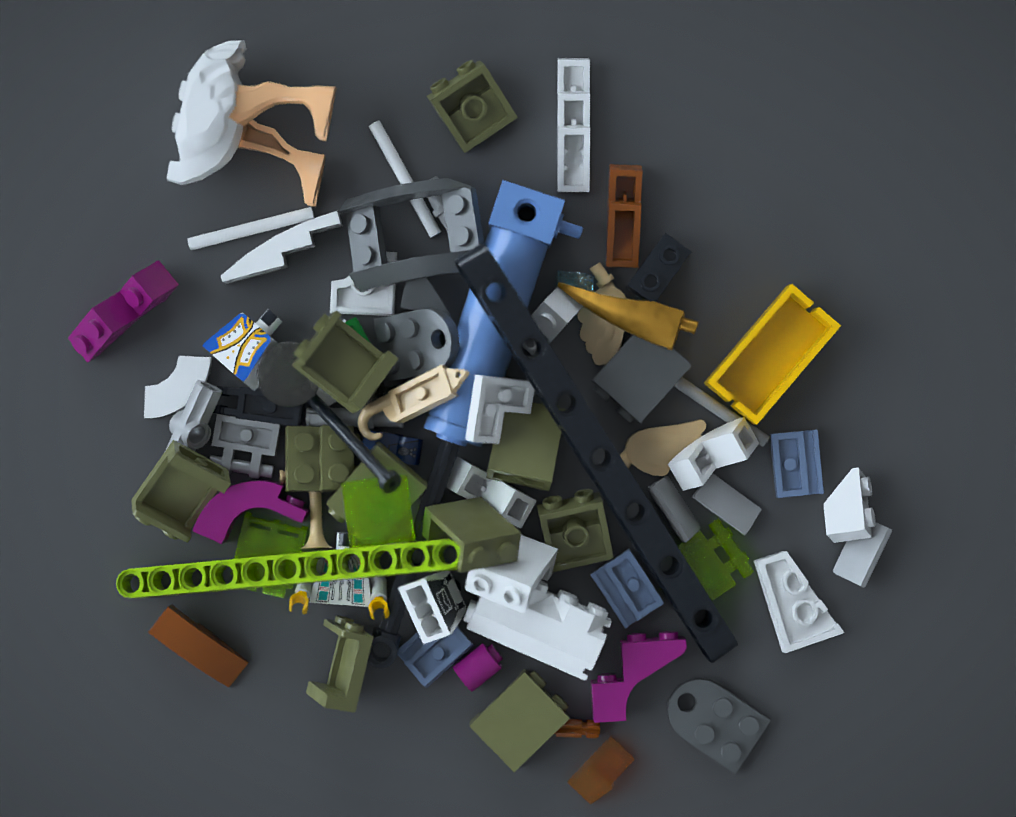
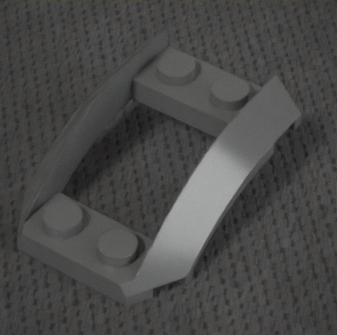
[339,178,484,292]

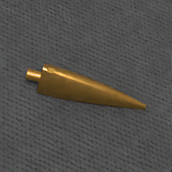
[557,282,699,350]

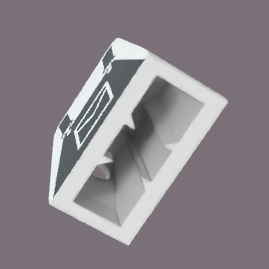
[398,570,466,644]

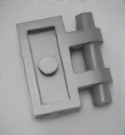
[210,414,281,479]

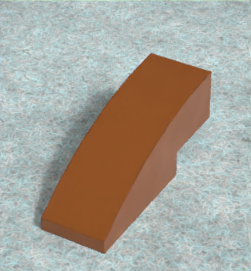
[606,164,643,268]
[148,604,249,688]

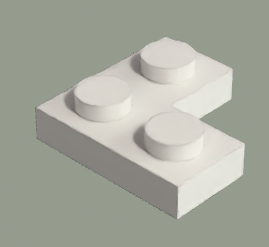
[465,375,534,444]

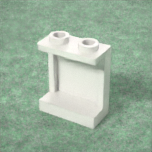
[465,535,558,613]

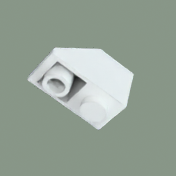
[523,287,583,355]
[824,467,876,543]

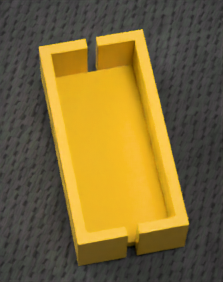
[704,284,841,425]

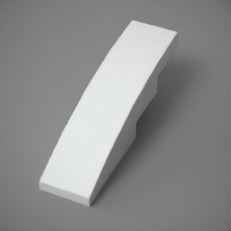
[557,58,590,192]
[221,211,343,284]

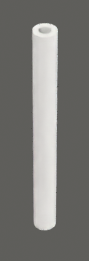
[369,120,441,238]
[187,207,314,250]

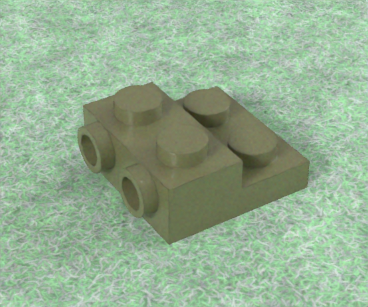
[427,60,518,153]
[285,425,360,492]
[537,489,614,572]

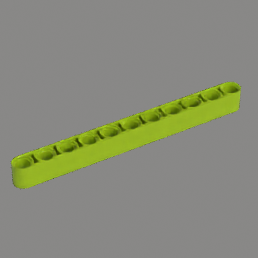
[116,539,460,598]

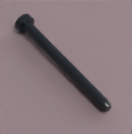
[304,390,402,494]

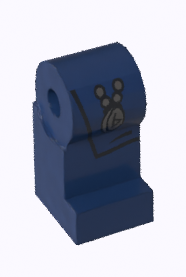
[362,430,423,465]

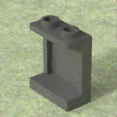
[591,335,692,423]

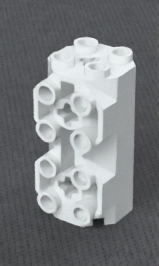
[463,580,612,681]

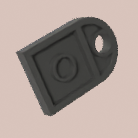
[374,308,459,382]
[667,678,771,774]

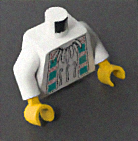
[289,532,390,620]

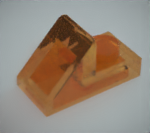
[567,736,635,805]

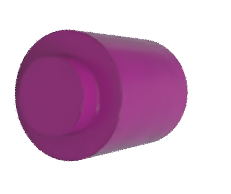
[453,643,503,692]

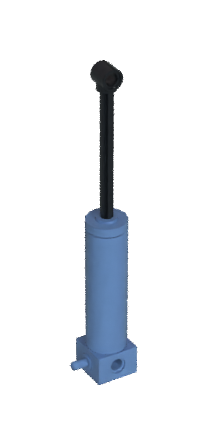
[368,180,583,668]

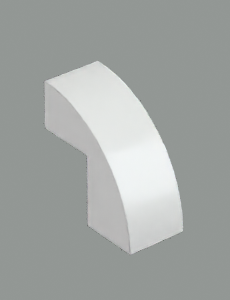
[668,417,759,491]
[446,457,536,528]

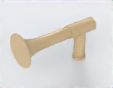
[279,470,334,549]

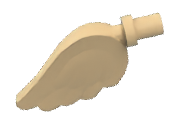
[577,262,627,366]
[620,419,706,476]

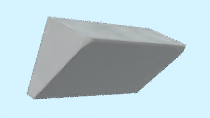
[692,473,762,536]
[648,476,701,542]
[833,523,892,588]

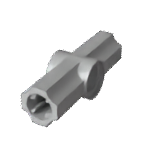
[165,380,223,451]

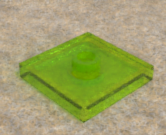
[341,474,415,548]

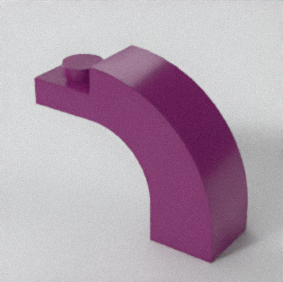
[192,480,310,544]

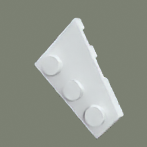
[754,551,844,653]

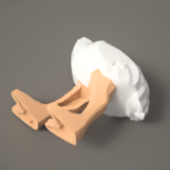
[167,40,336,207]

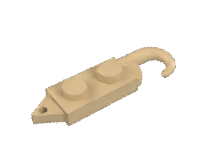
[358,365,470,441]

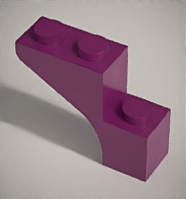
[68,260,179,363]
[590,631,687,723]

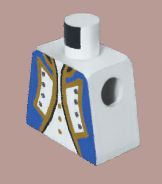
[202,309,282,391]

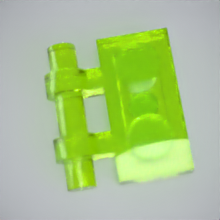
[677,518,754,601]

